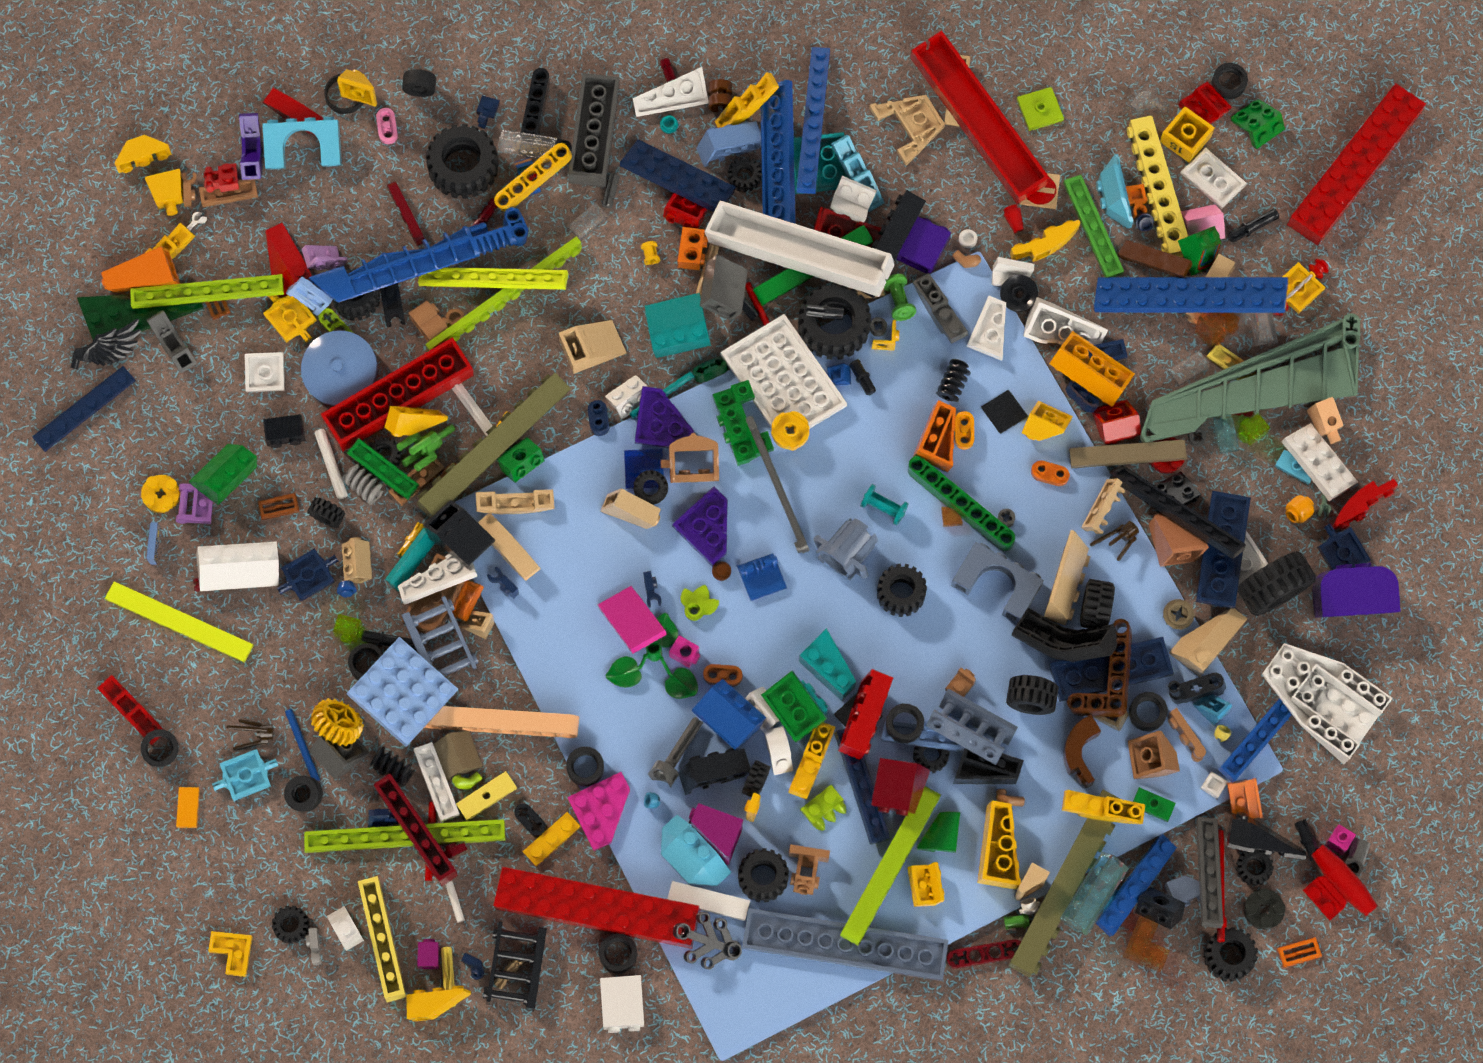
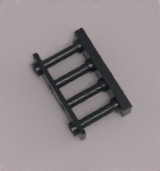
[483,921,547,1011]

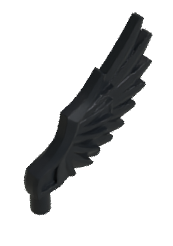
[70,319,141,370]

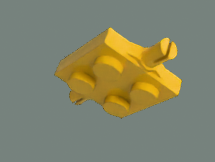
[263,295,317,343]

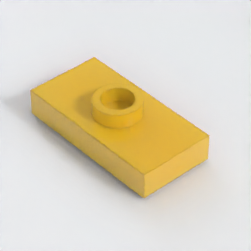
[744,793,761,822]

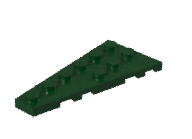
[77,294,204,340]

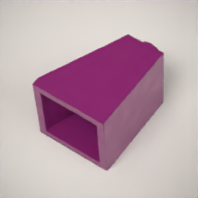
[689,803,743,865]

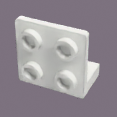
[830,176,877,222]

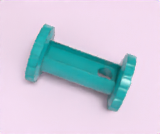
[860,484,909,526]

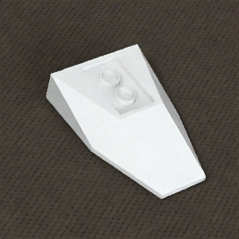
[1262,643,1392,764]

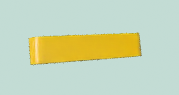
[494,143,572,212]

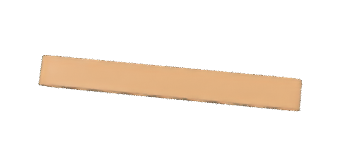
[424,706,579,738]

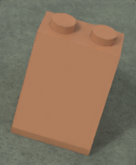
[1148,513,1209,567]

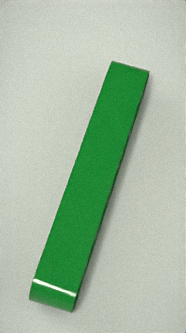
[753,225,874,306]
[908,456,1015,551]

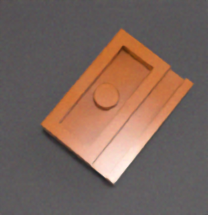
[1227,778,1263,819]

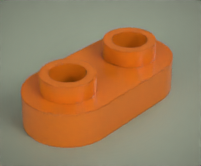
[1031,460,1070,486]

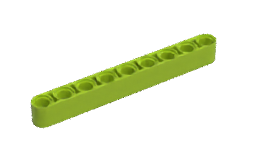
[840,786,941,946]

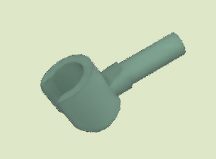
[1317,493,1331,518]

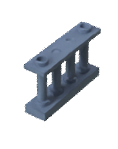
[402,596,479,676]
[926,689,1018,765]

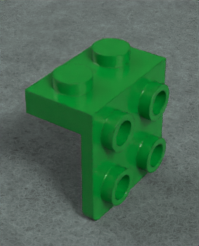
[1231,99,1285,149]

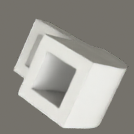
[764,726,793,775]

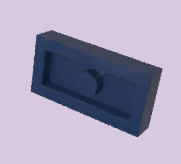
[1087,339,1128,361]

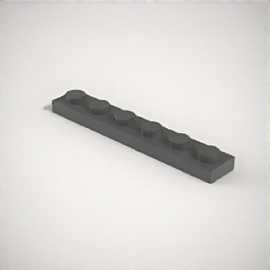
[1196,817,1223,928]

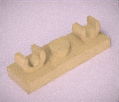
[1081,478,1125,534]

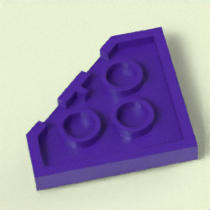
[634,386,694,448]
[672,486,728,567]

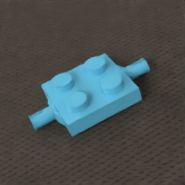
[212,749,278,801]

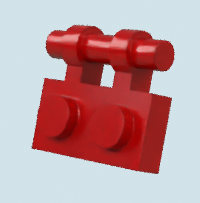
[204,163,239,193]

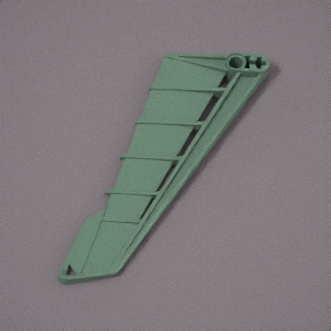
[1140,313,1360,443]

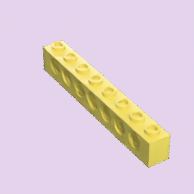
[1127,116,1188,257]

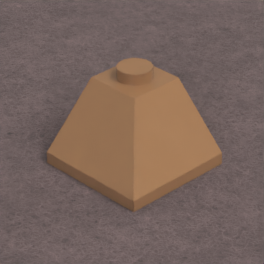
[1128,731,1180,779]

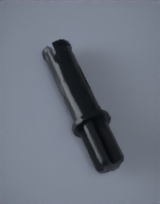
[1228,208,1279,242]
[361,630,417,652]

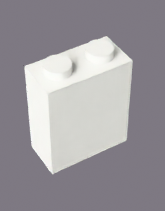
[600,975,644,1033]

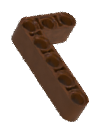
[1067,619,1132,717]

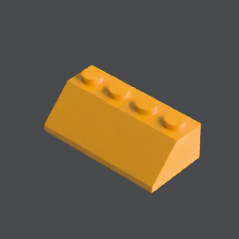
[1049,331,1135,407]

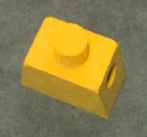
[145,169,184,216]

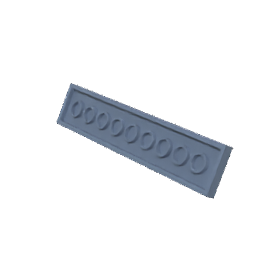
[742,908,949,981]

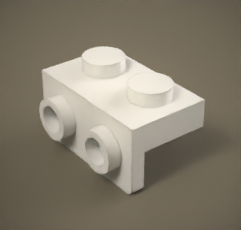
[605,375,647,419]

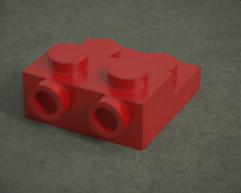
[663,193,708,229]

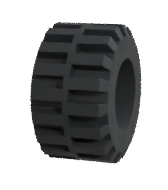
[332,268,380,321]
[877,563,927,617]
[1080,579,1115,628]
[1006,675,1059,715]
[738,848,789,903]
[1204,927,1258,982]

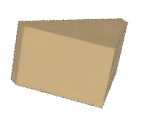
[459,611,495,639]

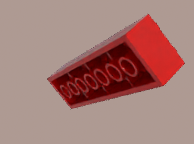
[320,337,474,452]

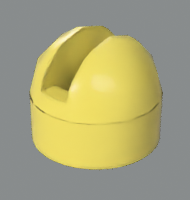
[1214,725,1232,742]

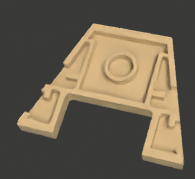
[869,95,945,166]

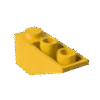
[406,986,471,1021]

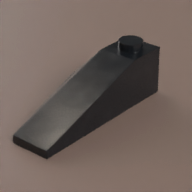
[1226,812,1307,860]

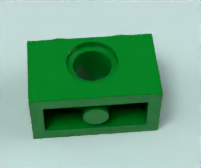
[497,437,545,483]

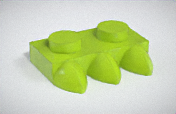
[800,785,846,831]

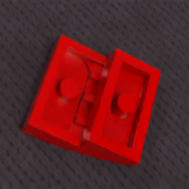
[1178,81,1232,124]

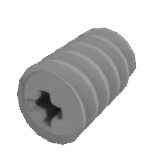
[342,463,383,505]

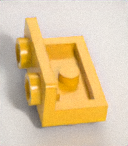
[907,862,944,907]

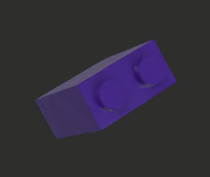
[897,217,951,274]

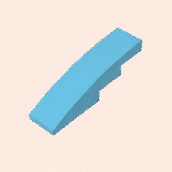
[831,135,885,212]

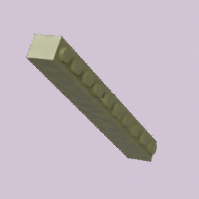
[416,372,571,518]
[1009,790,1120,978]

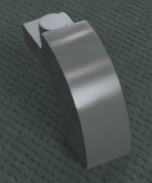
[146,310,197,373]

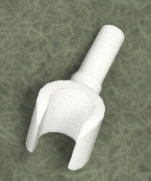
[187,212,207,230]

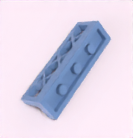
[881,720,961,751]

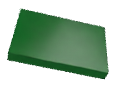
[761,671,828,743]

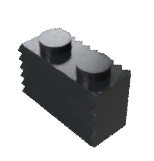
[263,414,306,448]

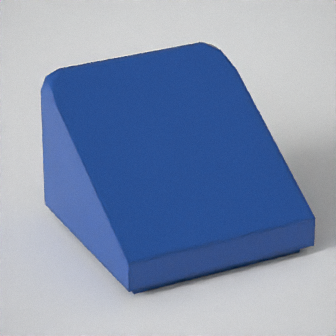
[827,363,851,386]

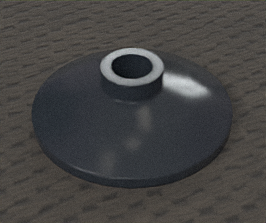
[1000,275,1038,312]

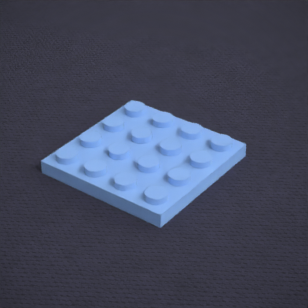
[346,637,458,747]

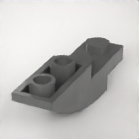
[913,273,968,344]

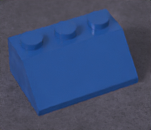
[692,679,766,750]

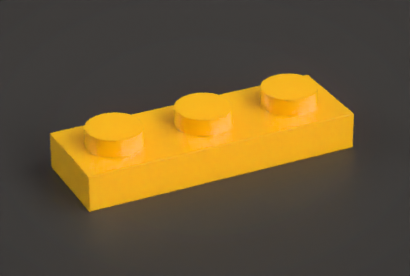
[522,812,581,867]

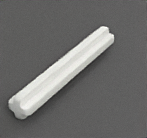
[452,383,493,436]
[315,429,348,500]

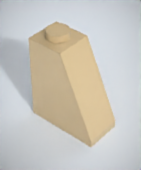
[600,488,661,529]

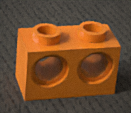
[677,227,708,271]

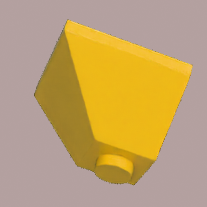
[337,69,377,107]
[1022,401,1073,441]

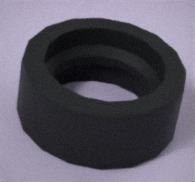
[1211,63,1248,99]
[348,643,383,680]
[1129,692,1168,732]
[886,703,924,743]
[141,729,179,767]
[566,747,604,786]
[599,933,637,974]

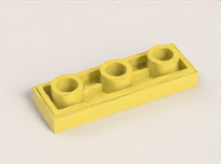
[456,771,517,821]

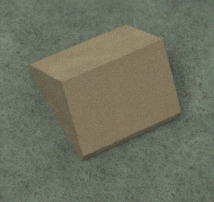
[433,731,483,781]

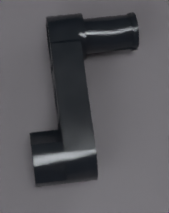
[1168,673,1226,704]

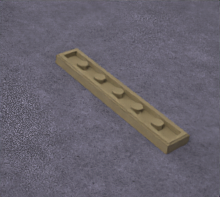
[1069,440,1187,468]

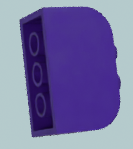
[1312,563,1401,618]

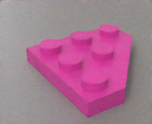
[567,772,630,851]

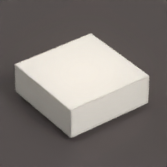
[1200,771,1228,799]

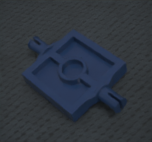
[1317,523,1371,570]
[277,548,339,601]

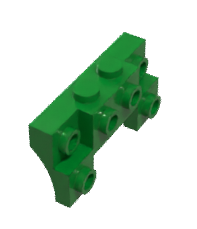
[712,380,774,466]

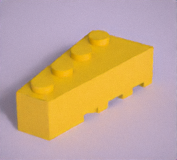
[977,801,1021,890]

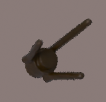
[1090,521,1139,561]
[226,719,274,750]

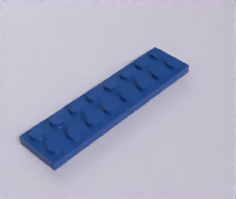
[760,80,796,224]

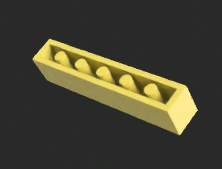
[358,876,406,1002]

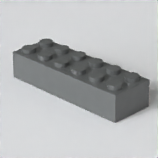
[568,73,620,187]

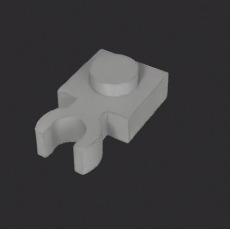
[306,928,322,965]

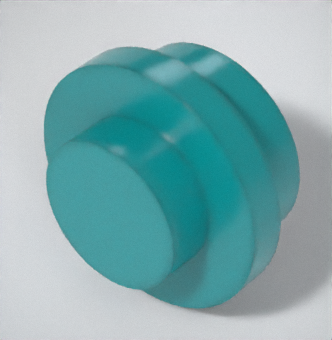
[660,115,678,134]

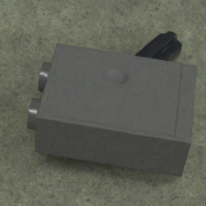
[700,254,759,321]

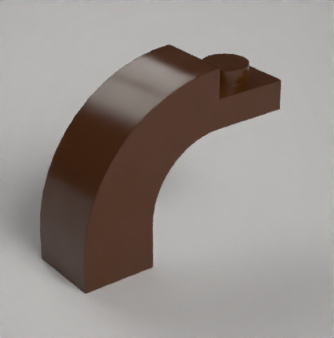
[1063,715,1101,788]

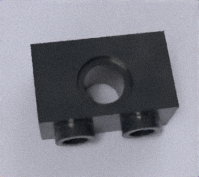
[1135,887,1186,930]

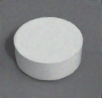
[959,229,978,248]

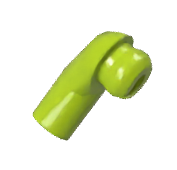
[452,771,483,790]

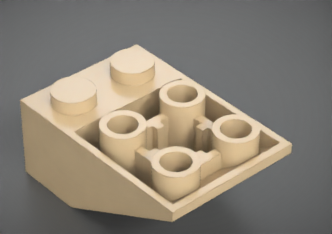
[559,320,627,374]

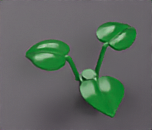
[605,613,698,699]

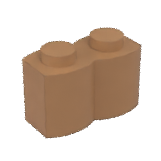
[408,301,450,342]

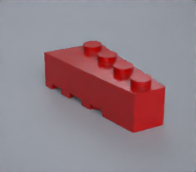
[838,669,893,760]

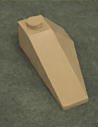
[1169,608,1247,677]

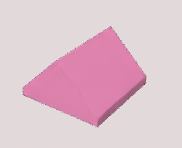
[1181,204,1225,239]

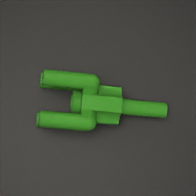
[396,424,455,471]

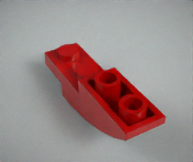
[1333,479,1398,531]

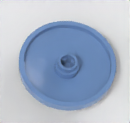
[301,331,378,406]

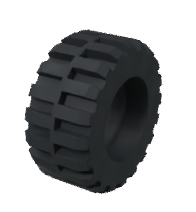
[426,124,499,199]
[798,283,871,360]
[1238,551,1316,616]

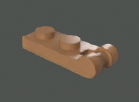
[1168,708,1206,762]

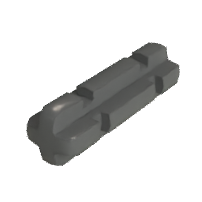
[602,173,620,209]

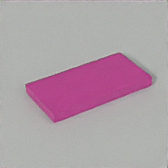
[598,586,667,654]

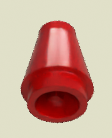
[1003,204,1024,234]

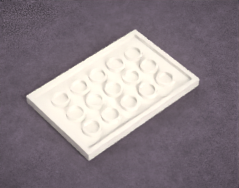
[721,314,847,434]

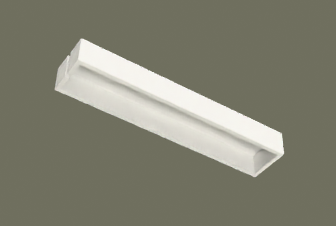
[705,201,894,297]

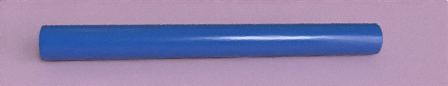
[285,709,320,781]

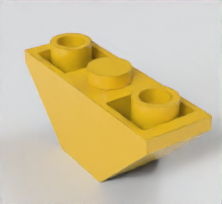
[115,135,172,173]

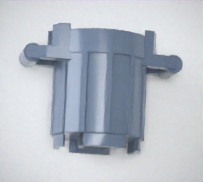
[813,518,878,581]

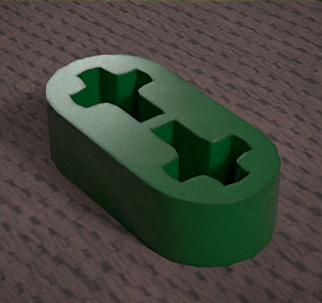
[693,357,728,383]

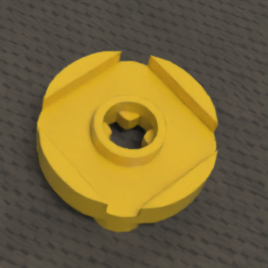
[771,411,809,451]
[141,475,180,513]

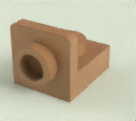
[945,667,976,697]

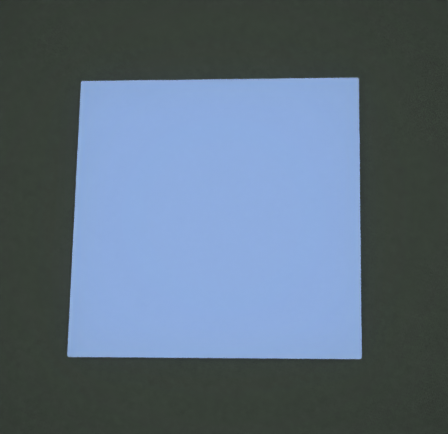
[455,252,1283,1061]

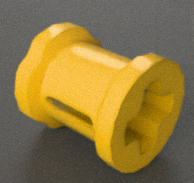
[641,241,661,265]

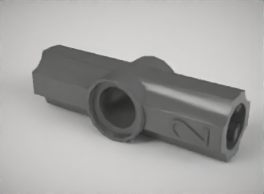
[1345,838,1371,878]

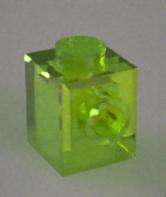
[1238,413,1271,446]
[333,614,365,644]

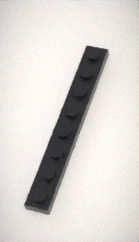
[1109,465,1246,559]

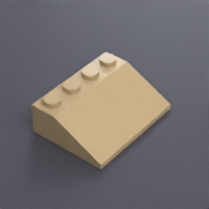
[1044,530,1091,626]

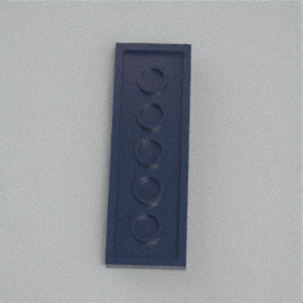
[620,139,736,212]
[1195,491,1251,609]
[1049,637,1174,702]

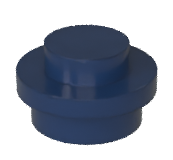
[1135,213,1154,231]

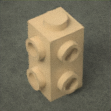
[342,537,372,584]

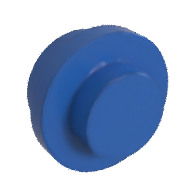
[337,581,357,598]

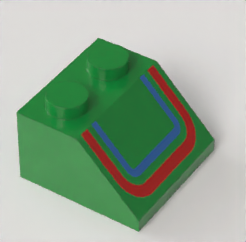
[1178,226,1222,276]

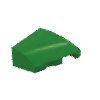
[917,812,960,853]

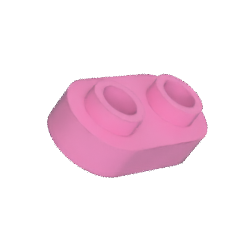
[376,108,398,145]

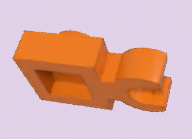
[1126,184,1147,218]

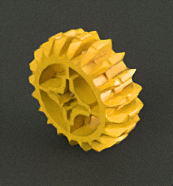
[310,698,364,746]

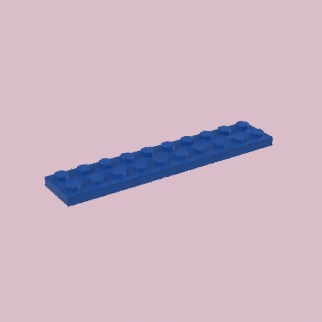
[1094,277,1288,313]

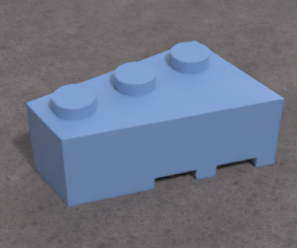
[696,121,761,167]

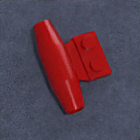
[1303,845,1378,921]

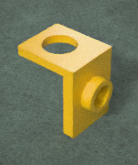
[872,320,900,351]

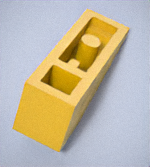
[385,406,448,437]

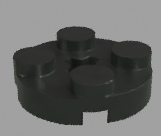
[1244,888,1286,930]

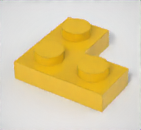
[208,931,253,977]

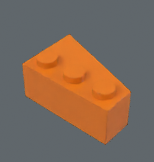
[913,400,956,472]

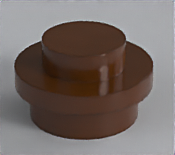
[712,561,731,581]

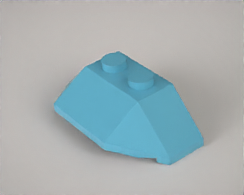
[1096,154,1134,229]
[661,815,731,886]

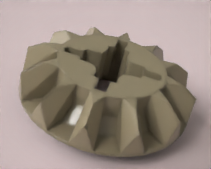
[1163,599,1194,630]

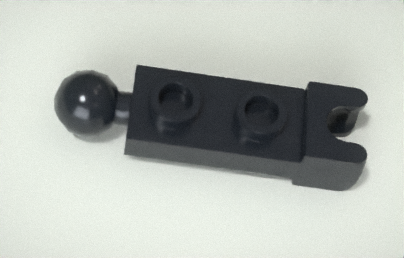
[380,283,406,328]

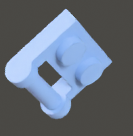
[286,277,333,316]

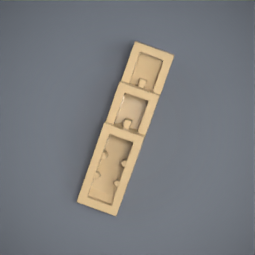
[478,514,540,581]

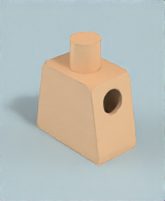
[1307,397,1343,444]

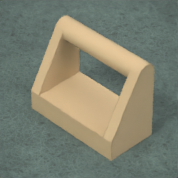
[1015,863,1050,901]

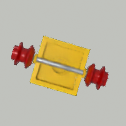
[1272,259,1329,316]

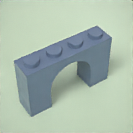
[951,542,1044,623]

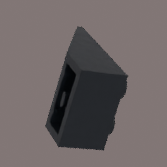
[423,500,496,566]

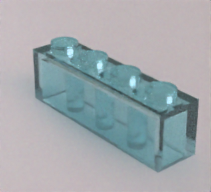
[1060,851,1129,936]

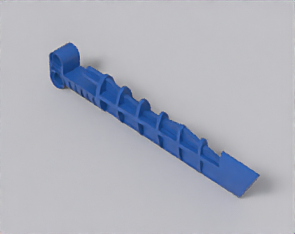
[309,207,528,303]

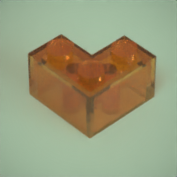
[1195,313,1240,349]
[1122,916,1170,973]

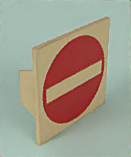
[1019,173,1060,210]

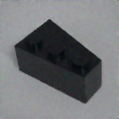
[678,748,751,795]
[953,748,1024,784]

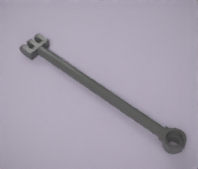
[746,416,810,553]

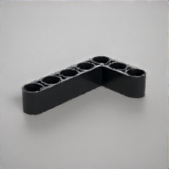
[519,68,572,158]

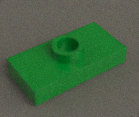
[1133,787,1176,822]

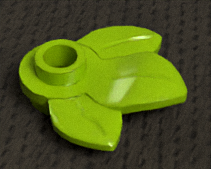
[681,585,719,621]

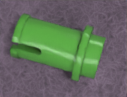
[1004,913,1030,930]

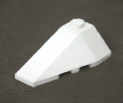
[1023,297,1108,345]

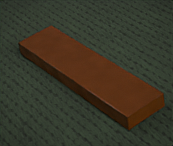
[1118,240,1193,278]

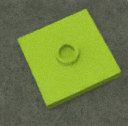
[1016,87,1064,131]

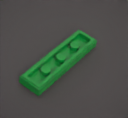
[347,438,420,501]

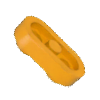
[955,411,974,450]

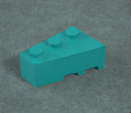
[799,628,856,701]

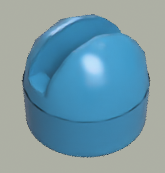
[644,792,661,809]

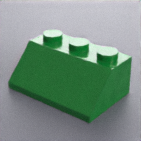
[189,444,257,505]

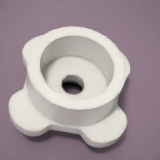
[1019,898,1041,915]

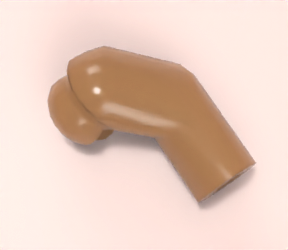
[952,250,981,268]
[995,789,1025,807]

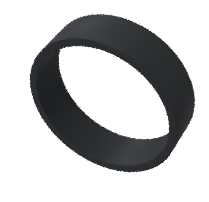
[324,74,364,114]

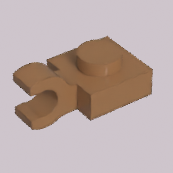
[182,173,197,207]

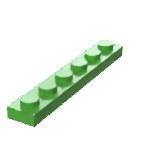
[1063,175,1124,278]

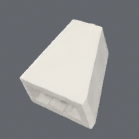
[327,906,364,951]

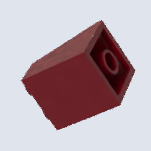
[871,758,930,816]

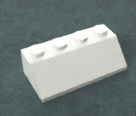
[196,541,279,591]

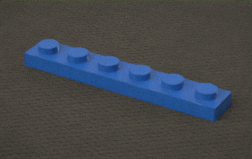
[1218,698,1292,783]
[1095,834,1177,937]

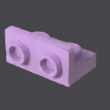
[302,245,348,270]

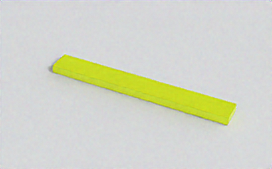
[418,267,568,290]
[105,581,254,663]

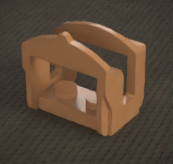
[661,433,719,483]

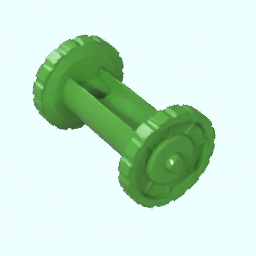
[884,274,916,321]

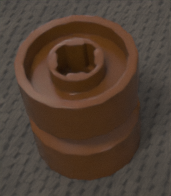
[709,79,732,112]

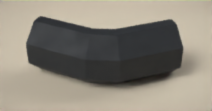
[1011,608,1117,662]

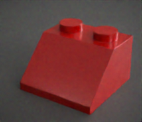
[1092,399,1141,444]

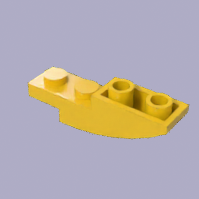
[1010,220,1080,262]
[788,722,836,800]
[1062,790,1145,825]

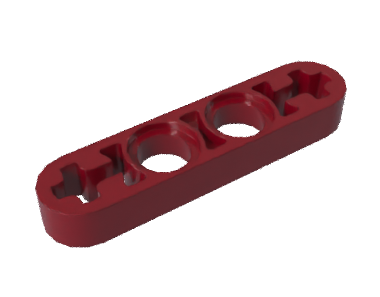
[387,181,425,246]
[946,939,1021,969]

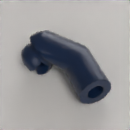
[461,953,484,980]

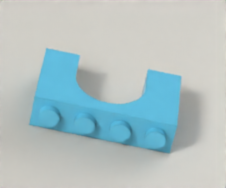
[262,117,342,170]

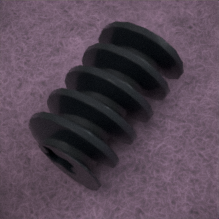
[936,359,971,402]
[370,746,415,787]

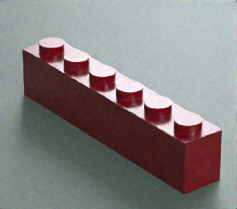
[373,774,458,887]

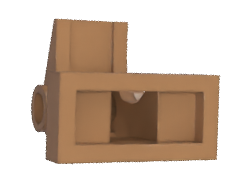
[789,844,830,895]

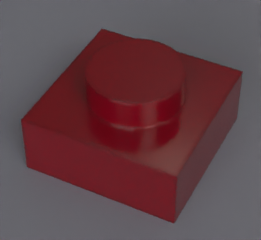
[444,842,467,859]

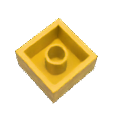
[1160,107,1215,163]

